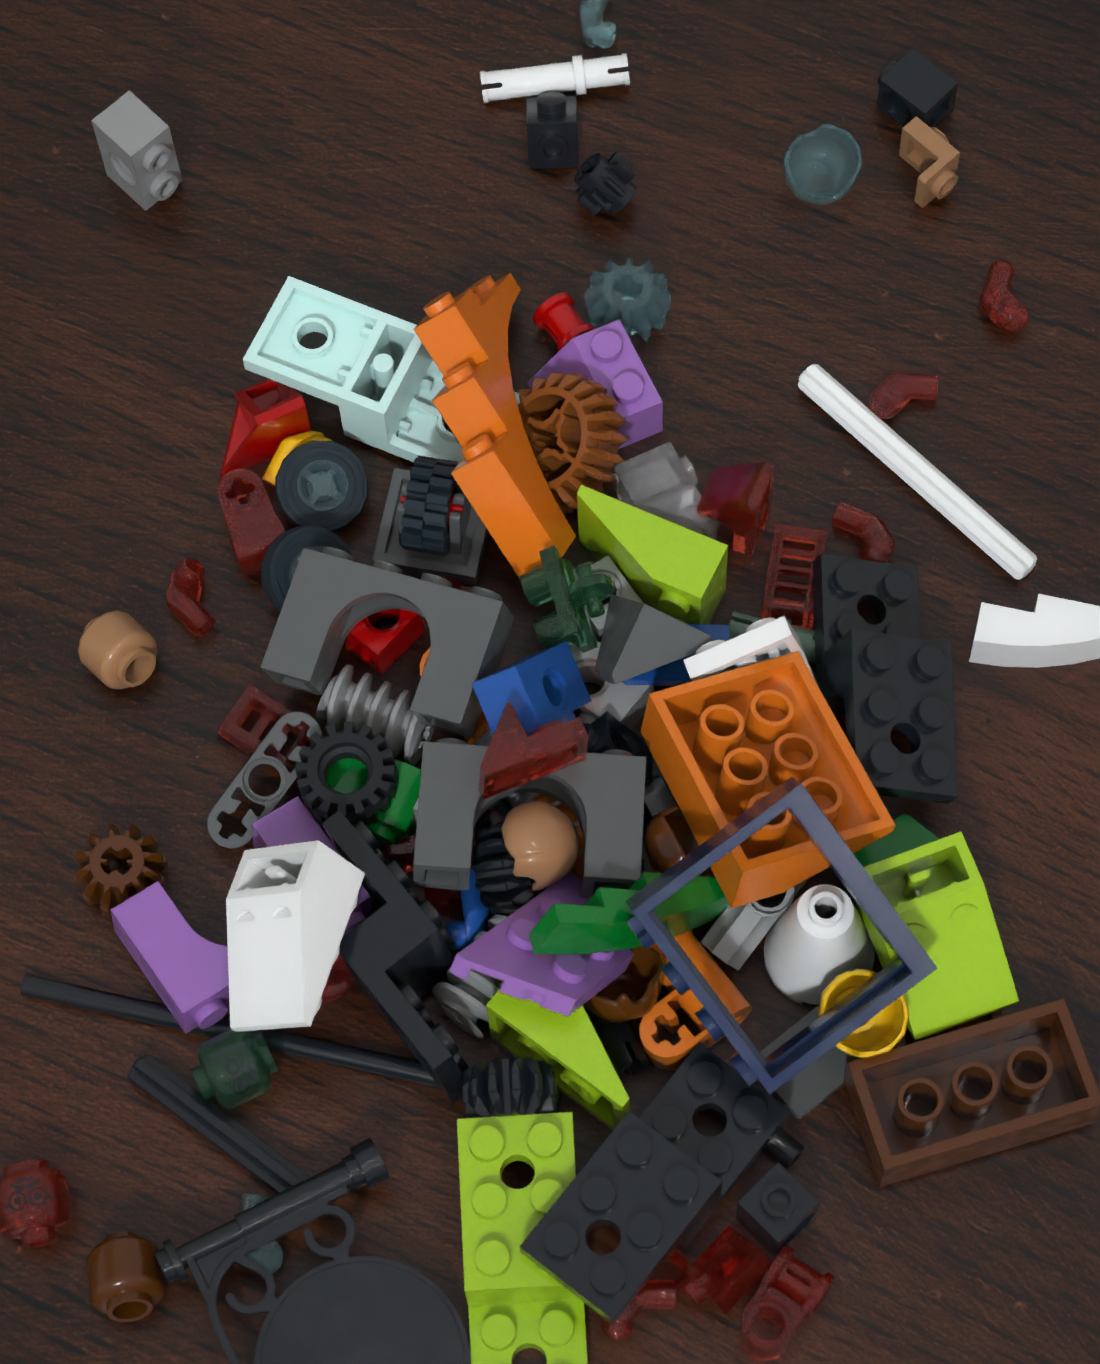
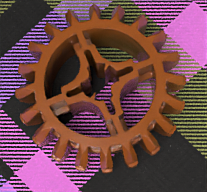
[518,372,628,514]

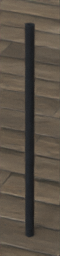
[21,974,563,1113]

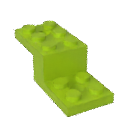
[457,1112,588,1364]

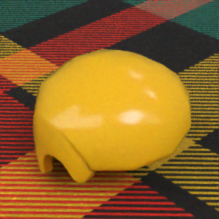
[817,969,910,1058]

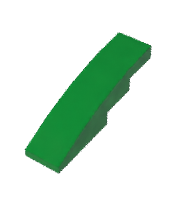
[529,872,729,954]

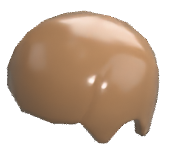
[501,801,579,891]

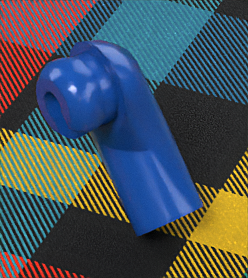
[446,869,490,951]

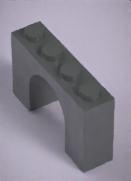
[260,547,514,739]
[413,738,646,899]

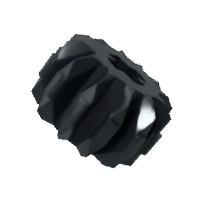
[472,821,546,916]
[461,1056,559,1118]

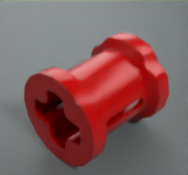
[533,292,596,353]

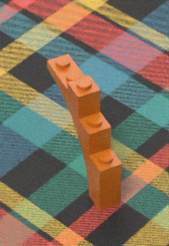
[413,273,576,579]

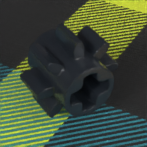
[574,152,636,216]

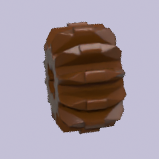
[73,823,168,917]

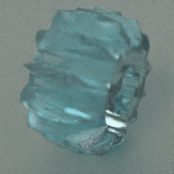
[584,255,671,342]

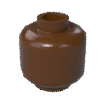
[86,1231,165,1322]

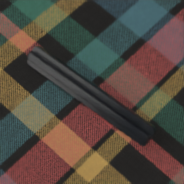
[127,1054,310,1194]

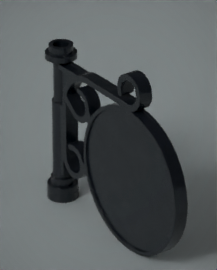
[154,1138,471,1364]

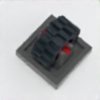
[372,455,488,586]

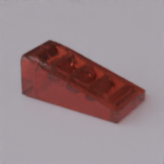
[760,524,828,630]
[217,684,326,781]

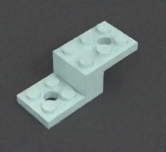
[243,276,520,462]

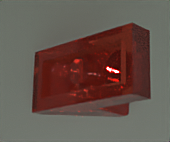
[696,462,775,557]
[479,702,589,800]

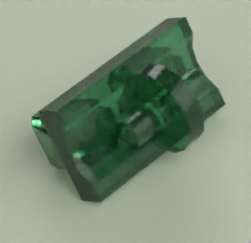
[520,545,615,653]

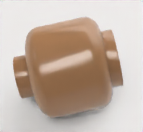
[78,610,158,690]

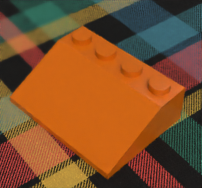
[640,651,895,909]

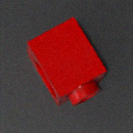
[343,609,424,676]

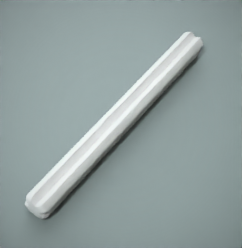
[798,364,1037,580]

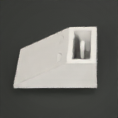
[226,840,365,1032]

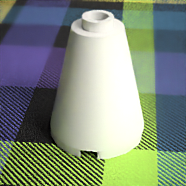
[764,885,875,1005]

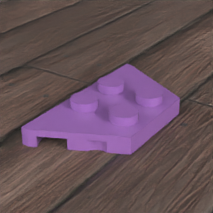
[449,871,634,1016]

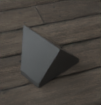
[595,594,712,684]

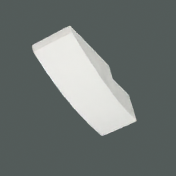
[969,594,1100,668]

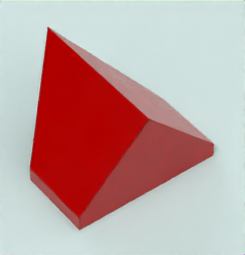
[219,379,311,480]

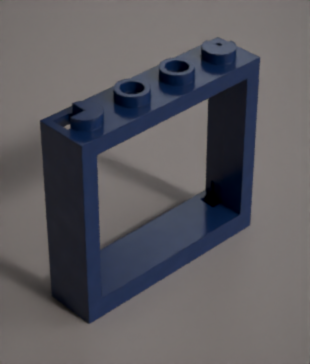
[625,777,937,1094]

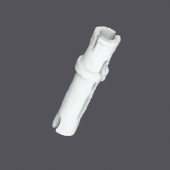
[480,53,630,103]

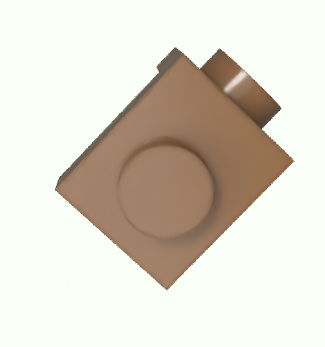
[899,116,960,208]

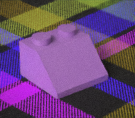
[527,319,663,449]

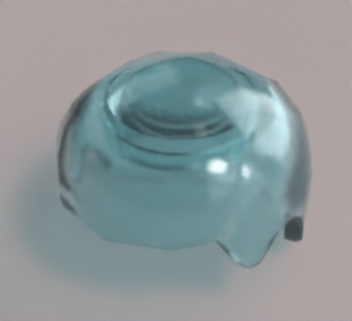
[782,124,863,205]

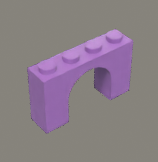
[111,796,371,1034]

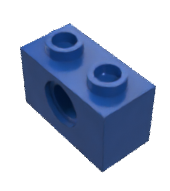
[471,641,592,746]

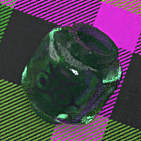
[191,1029,279,1109]

